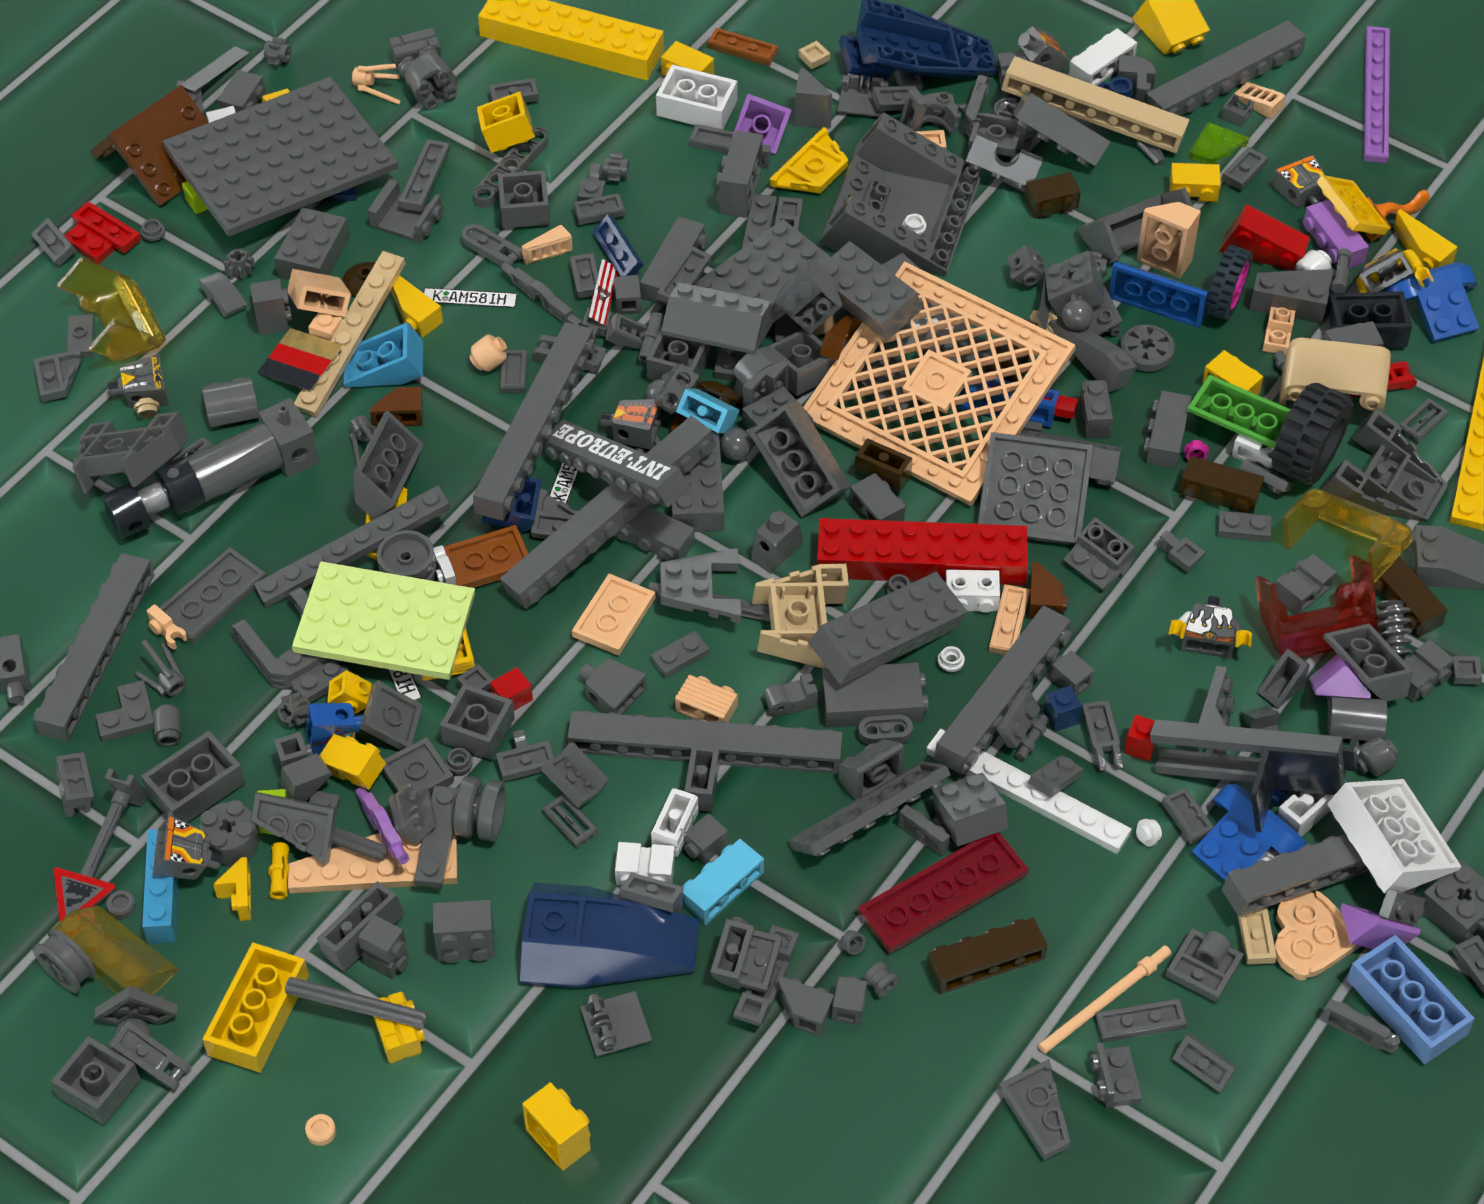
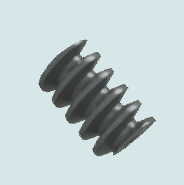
[1377,600,1412,657]

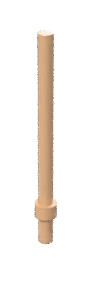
[1038,945,1172,1054]

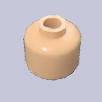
[470,334,507,371]

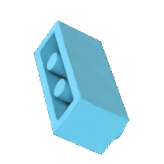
[683,839,764,926]

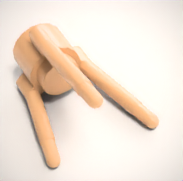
[352,64,401,105]

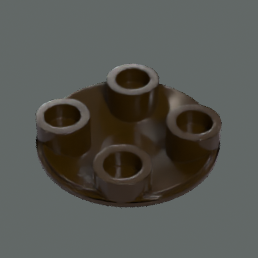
[696,380,743,407]

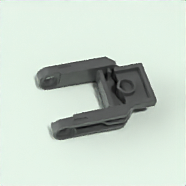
[963,75,1036,157]
[231,587,350,703]

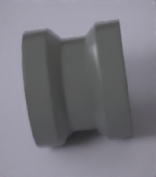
[863,961,900,998]

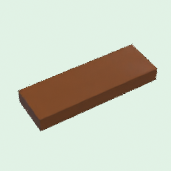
[707,28,779,66]

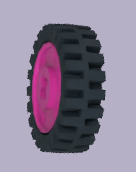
[1206,245,1253,320]

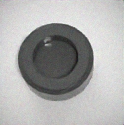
[106,890,136,919]

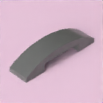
[733,925,799,1026]

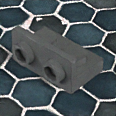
[1090,1043,1142,1108]

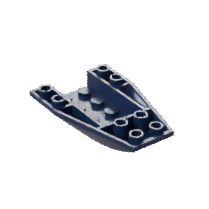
[856,0,998,78]
[520,882,700,988]

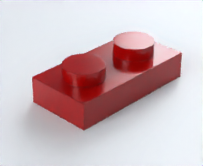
[65,223,115,265]

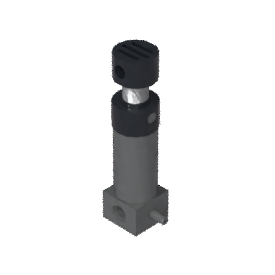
[101,398,319,539]

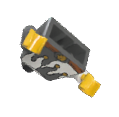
[1168,596,1252,659]

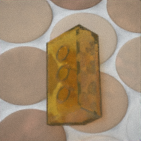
[53,906,179,995]

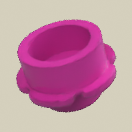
[1183,440,1209,460]

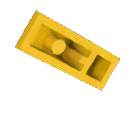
[1393,209,1458,269]
[391,275,443,338]

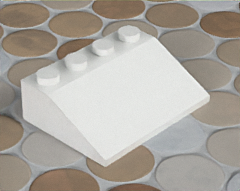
[1327,779,1462,893]

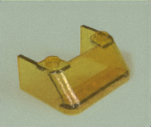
[57,257,166,361]
[1283,489,1412,583]

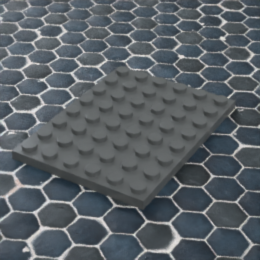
[162,76,399,237]

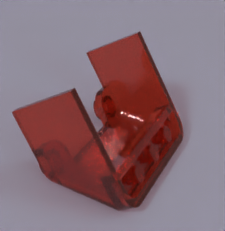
[1256,555,1379,658]

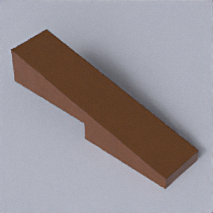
[820,313,862,360]

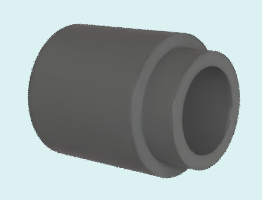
[153,704,182,747]

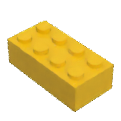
[202,942,309,1073]

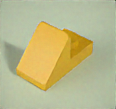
[214,857,252,921]

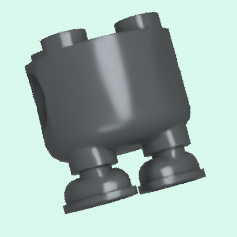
[398,47,458,110]

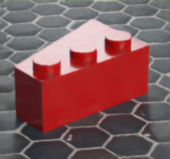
[1218,204,1310,271]

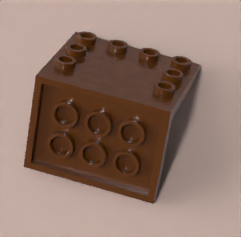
[90,85,209,207]

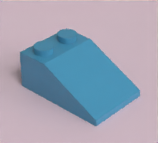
[343,322,423,387]

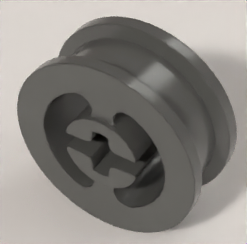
[32,929,96,993]

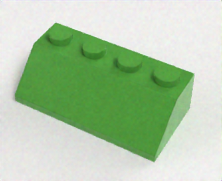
[1187,375,1291,449]

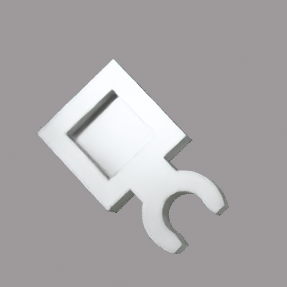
[433,545,457,585]

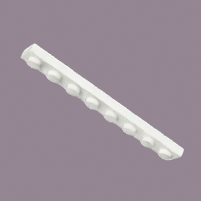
[926,729,1131,854]

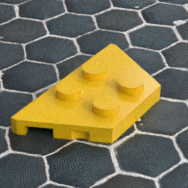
[770,127,848,193]

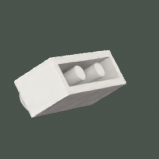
[1069,29,1137,86]

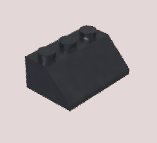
[1330,291,1412,348]

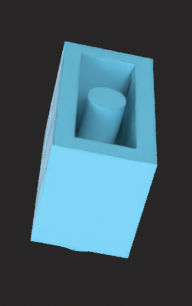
[676,389,739,433]

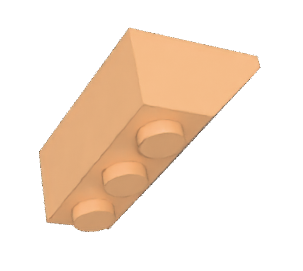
[1136,202,1201,279]

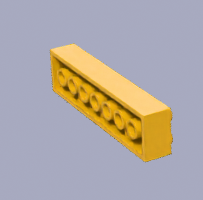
[478,0,664,81]

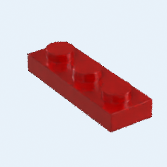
[72,201,141,254]

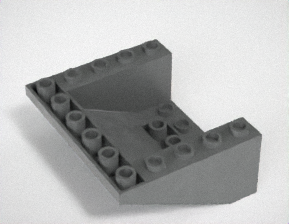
[819,112,983,277]

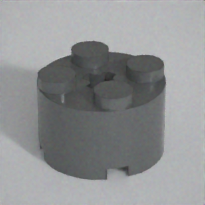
[199,800,260,867]

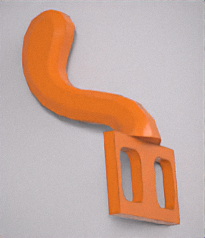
[1364,190,1430,242]

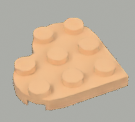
[1275,891,1361,981]

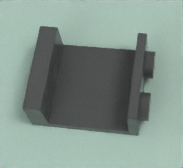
[368,179,444,244]

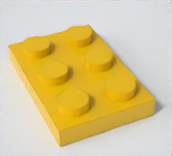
[1317,175,1390,235]

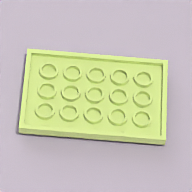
[292,562,475,680]

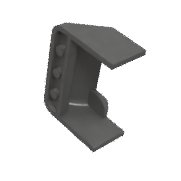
[1077,187,1193,264]

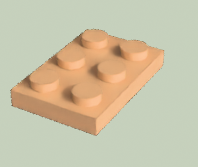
[572,574,656,656]

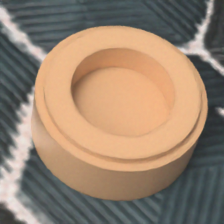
[305,1114,336,1146]

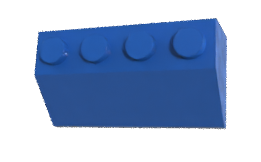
[1109,262,1210,328]

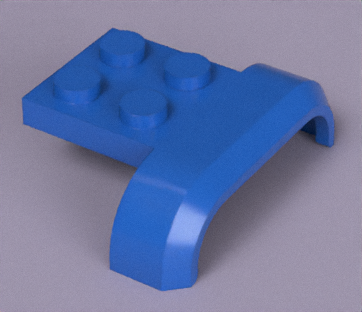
[1382,262,1479,343]
[1192,784,1307,881]

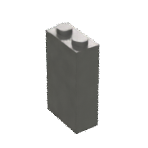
[822,662,928,728]

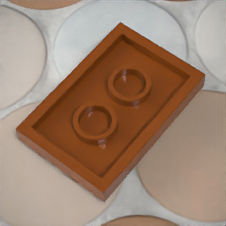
[444,525,528,588]

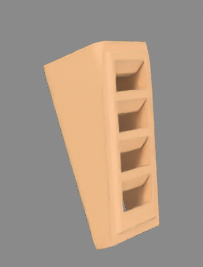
[1234,82,1286,119]
[522,225,573,265]

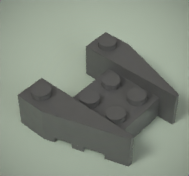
[72,411,190,493]

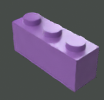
[1303,199,1369,268]

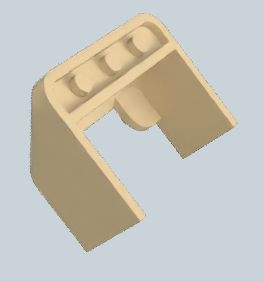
[1279,338,1391,412]

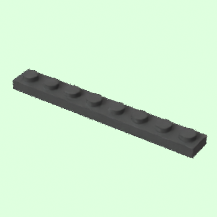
[254,485,452,607]

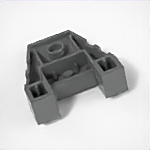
[1320,408,1448,522]

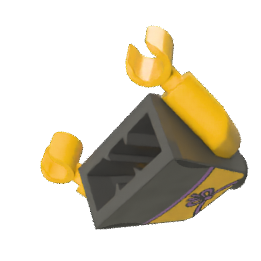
[1356,248,1433,293]

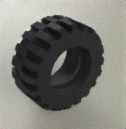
[1271,382,1353,485]

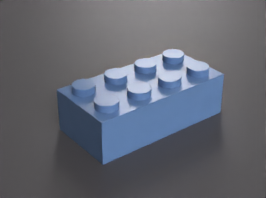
[1347,934,1475,1064]

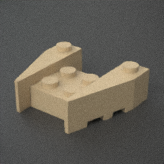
[752,564,849,668]

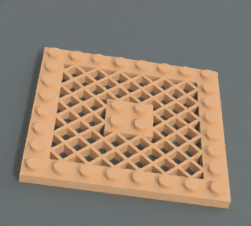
[803,261,1076,506]

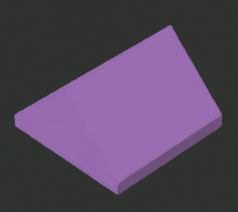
[732,94,791,154]
[1309,654,1371,698]
[1341,903,1421,949]

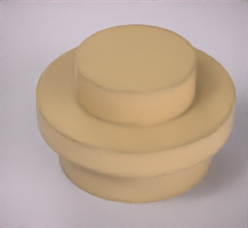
[134,398,160,419]

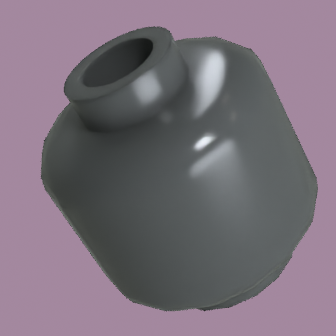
[1357,736,1399,777]

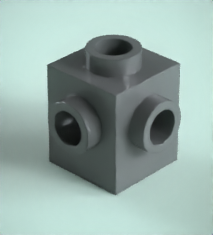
[1007,244,1045,289]

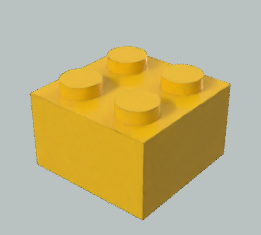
[477,92,535,153]
[522,1082,591,1171]

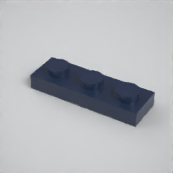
[592,214,644,276]

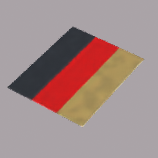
[257,328,344,391]

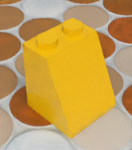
[1133,0,1210,55]

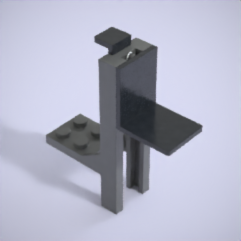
[1150,666,1360,833]

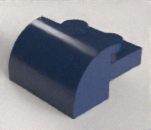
[838,35,894,82]
[481,477,542,533]

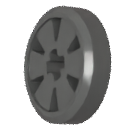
[1120,324,1175,372]

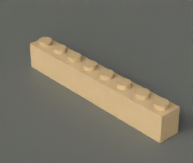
[1002,56,1190,153]

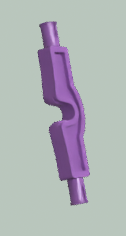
[355,787,409,864]

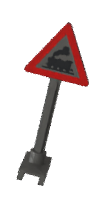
[54,768,147,931]

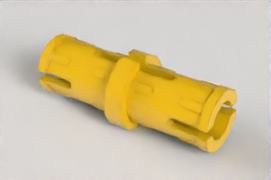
[268,842,290,900]

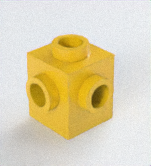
[327,670,372,715]

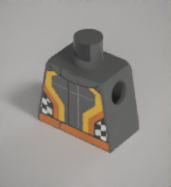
[1272,155,1327,208]
[153,815,222,880]

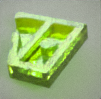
[1189,122,1249,164]

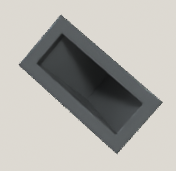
[1257,649,1310,708]
[280,754,333,802]

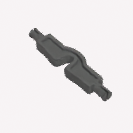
[501,262,583,326]

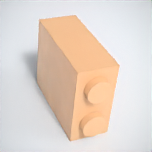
[287,269,351,317]

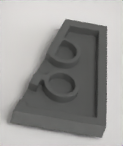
[251,792,338,864]
[998,1059,1070,1160]

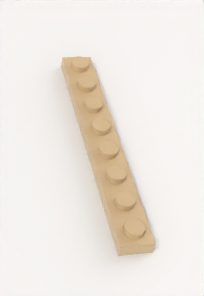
[294,251,406,418]

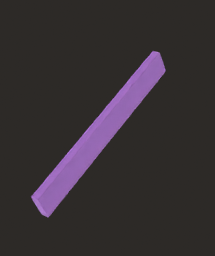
[1364,26,1390,163]

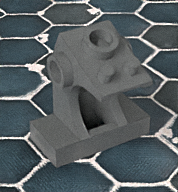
[900,89,960,135]

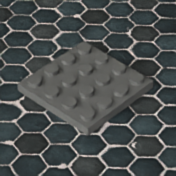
[978,432,1093,546]

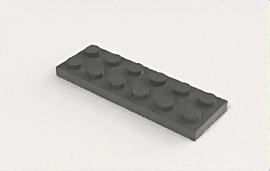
[788,761,950,857]

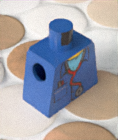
[306,703,366,755]

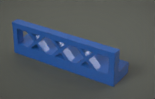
[955,374,1060,428]

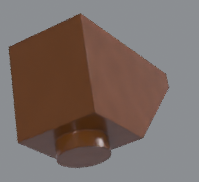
[370,387,423,428]
[1029,562,1068,619]

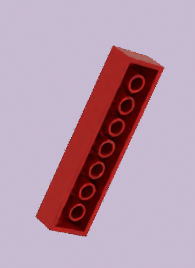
[817,518,1028,586]

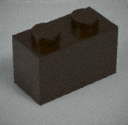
[1024,172,1081,218]
[854,438,913,494]

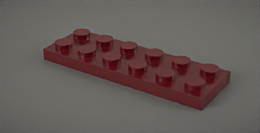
[858,832,1029,954]

